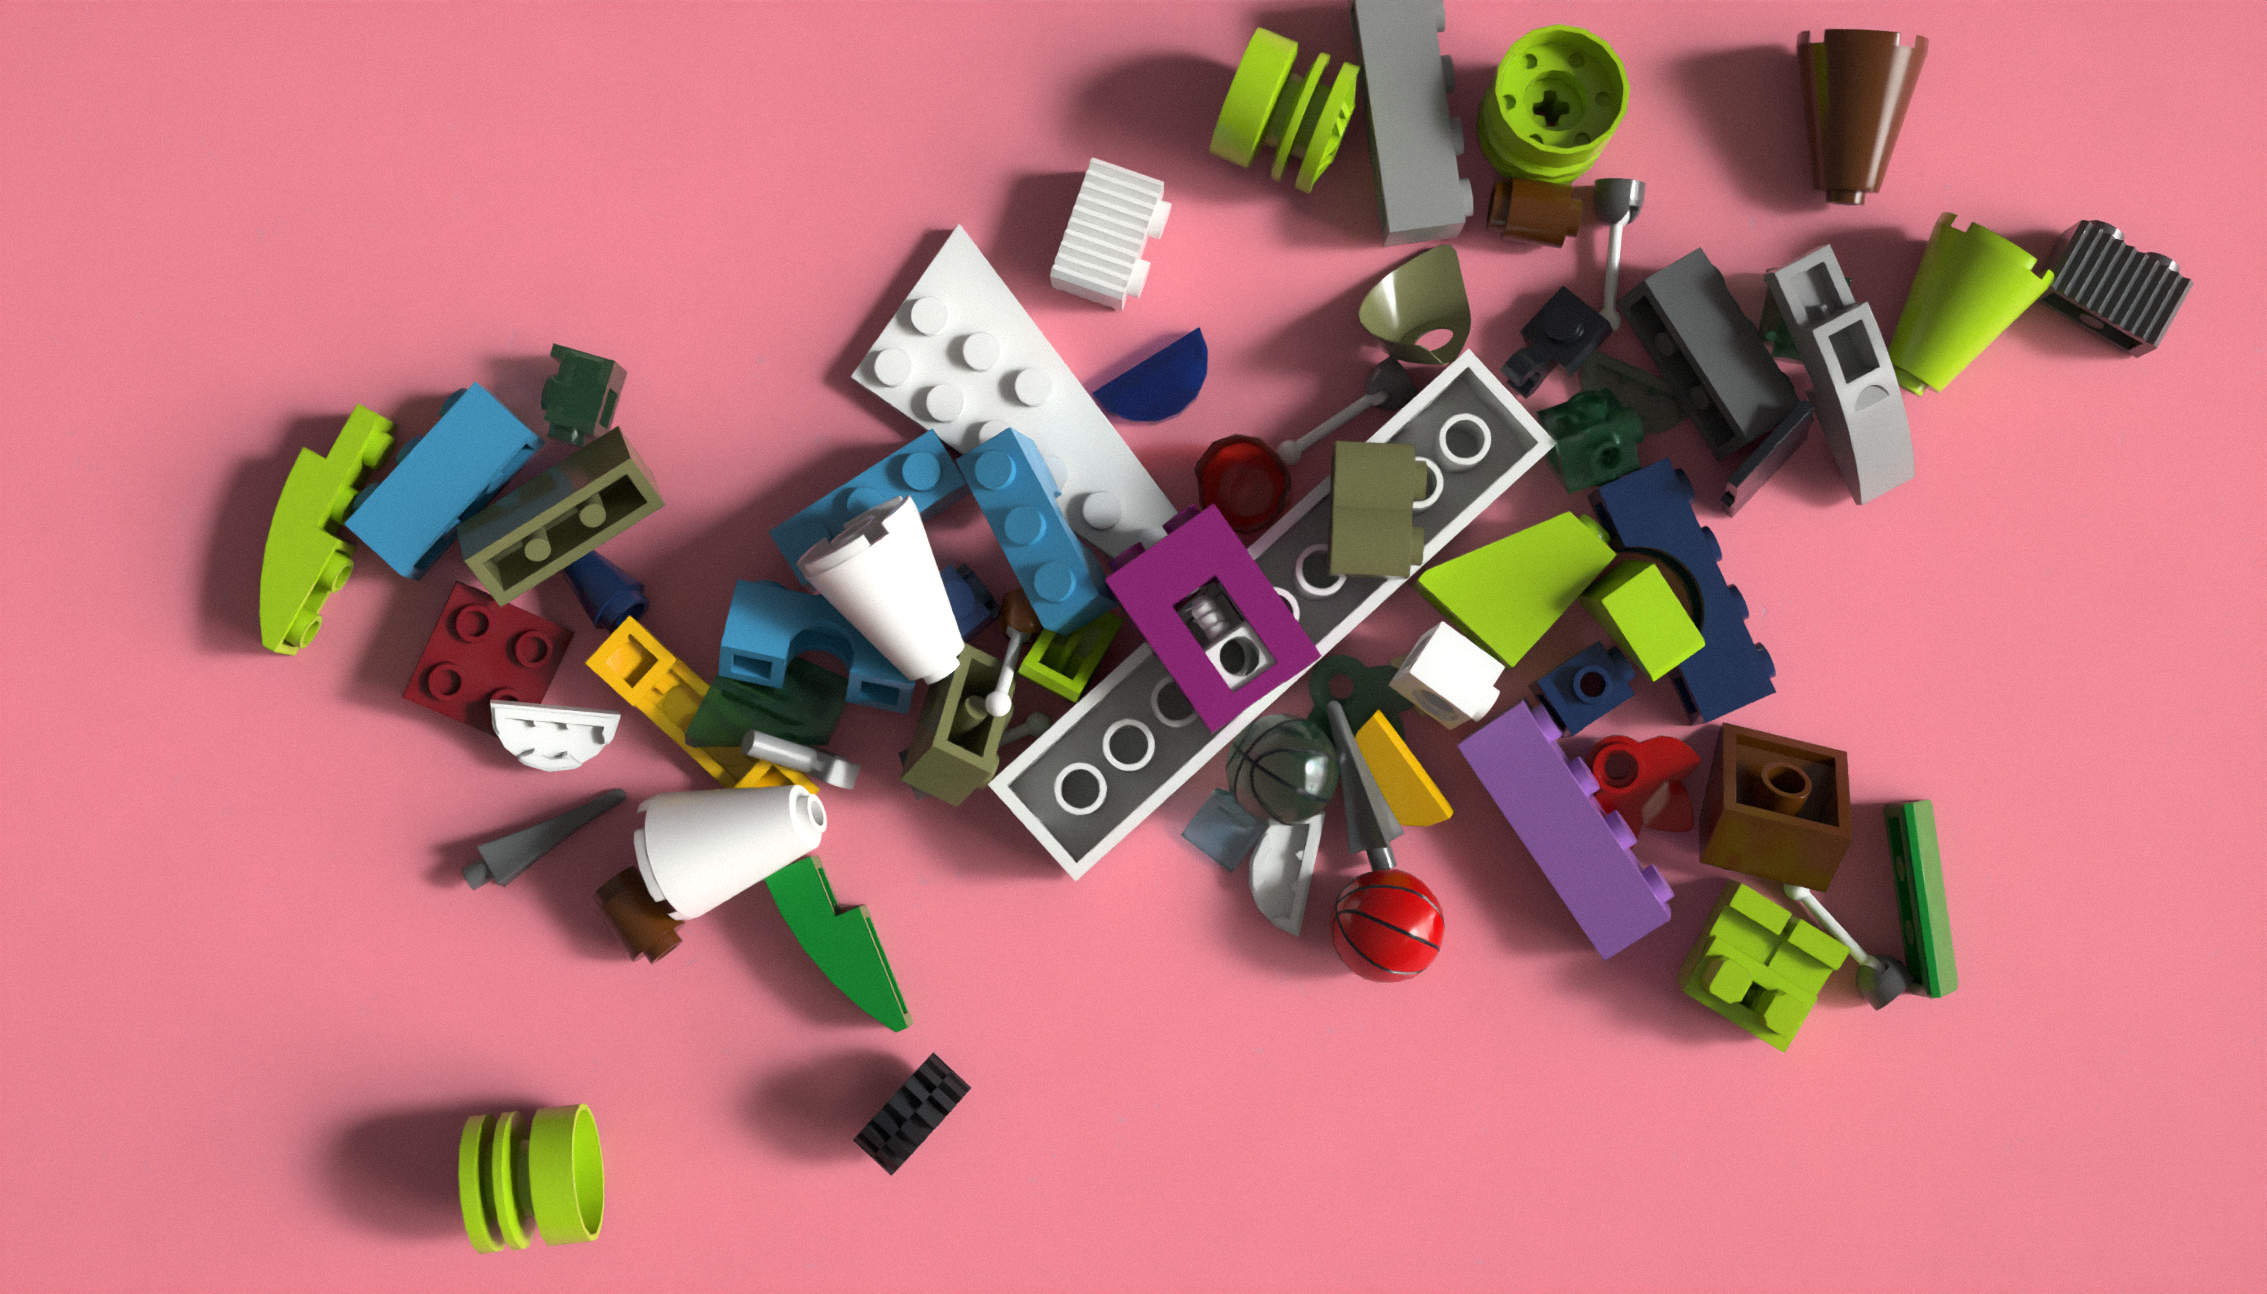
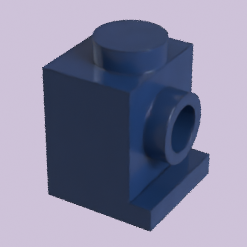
[940,563,1000,644]
[1528,641,1636,738]

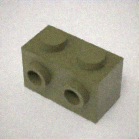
[900,642,1019,807]

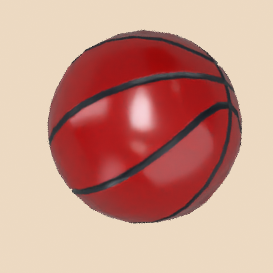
[1330,869,1445,983]

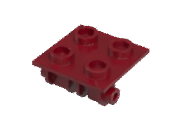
[402,580,575,738]

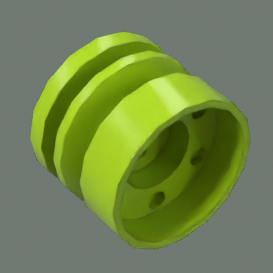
[1476,24,1630,185]
[1209,27,1360,193]
[458,1103,605,1254]

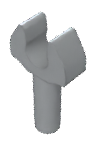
[741,729,861,789]

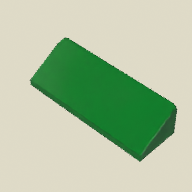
[1883,799,1958,999]

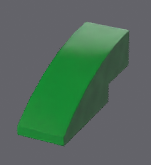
[764,856,914,1033]

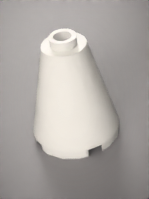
[796,495,964,684]
[634,785,827,920]

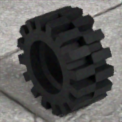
[853,1052,971,1176]

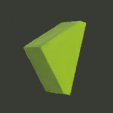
[1577,559,1706,682]
[1018,612,1124,705]

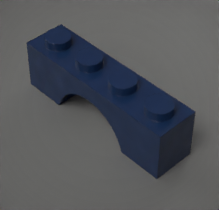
[1587,457,1776,726]

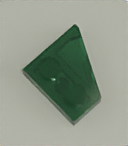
[685,656,849,748]

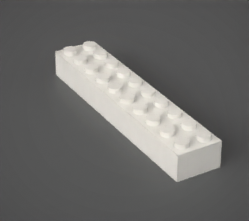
[988,349,1557,882]

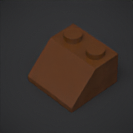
[1699,722,1852,893]

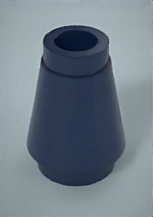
[560,550,649,635]

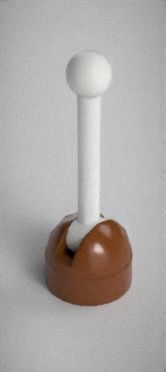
[985,588,1044,717]

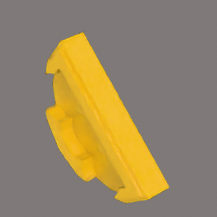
[1355,709,1455,827]

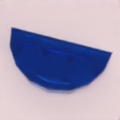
[1092,327,1208,425]

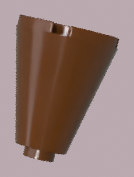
[1796,29,1929,205]

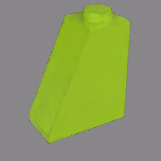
[1411,511,1617,671]

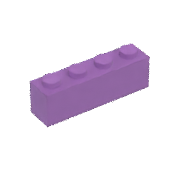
[1456,697,1674,961]

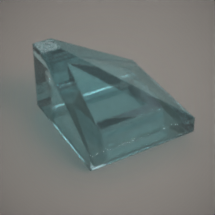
[1181,787,1276,873]

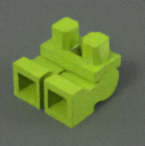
[1677,879,1851,1054]

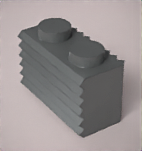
[2036,220,2194,358]

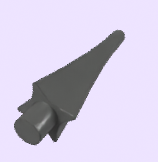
[1327,701,1405,871]
[461,788,626,890]

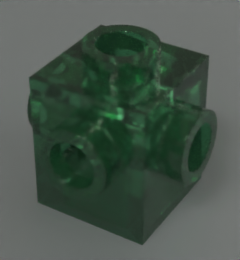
[1536,387,1644,494]

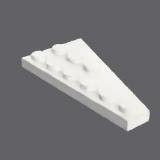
[851,224,1178,559]

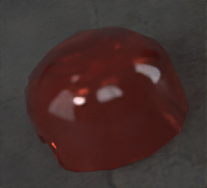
[1194,434,1293,535]

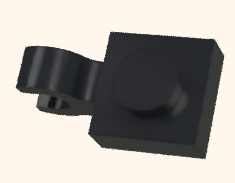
[1500,286,1613,399]

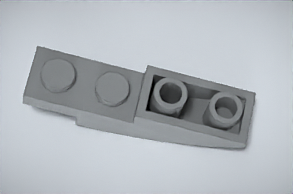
[1764,244,1915,506]

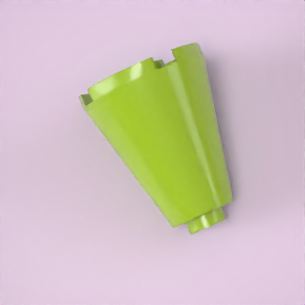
[1887,212,2054,398]

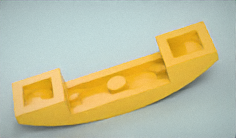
[585,616,820,795]

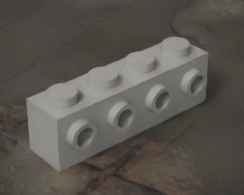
[1348,0,1473,247]

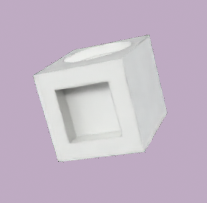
[1389,621,1505,730]

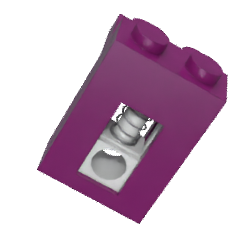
[1104,503,1322,735]

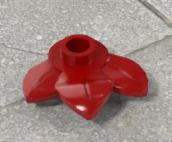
[1585,735,1701,849]

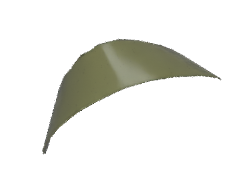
[1358,245,1471,365]

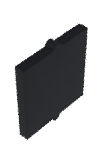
[1720,399,1815,518]

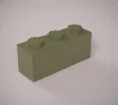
[456,426,665,607]

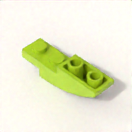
[259,403,398,656]

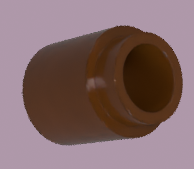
[1486,176,1583,248]
[592,865,685,964]

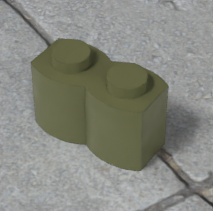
[1327,441,1427,580]

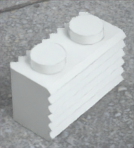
[1050,157,1172,311]

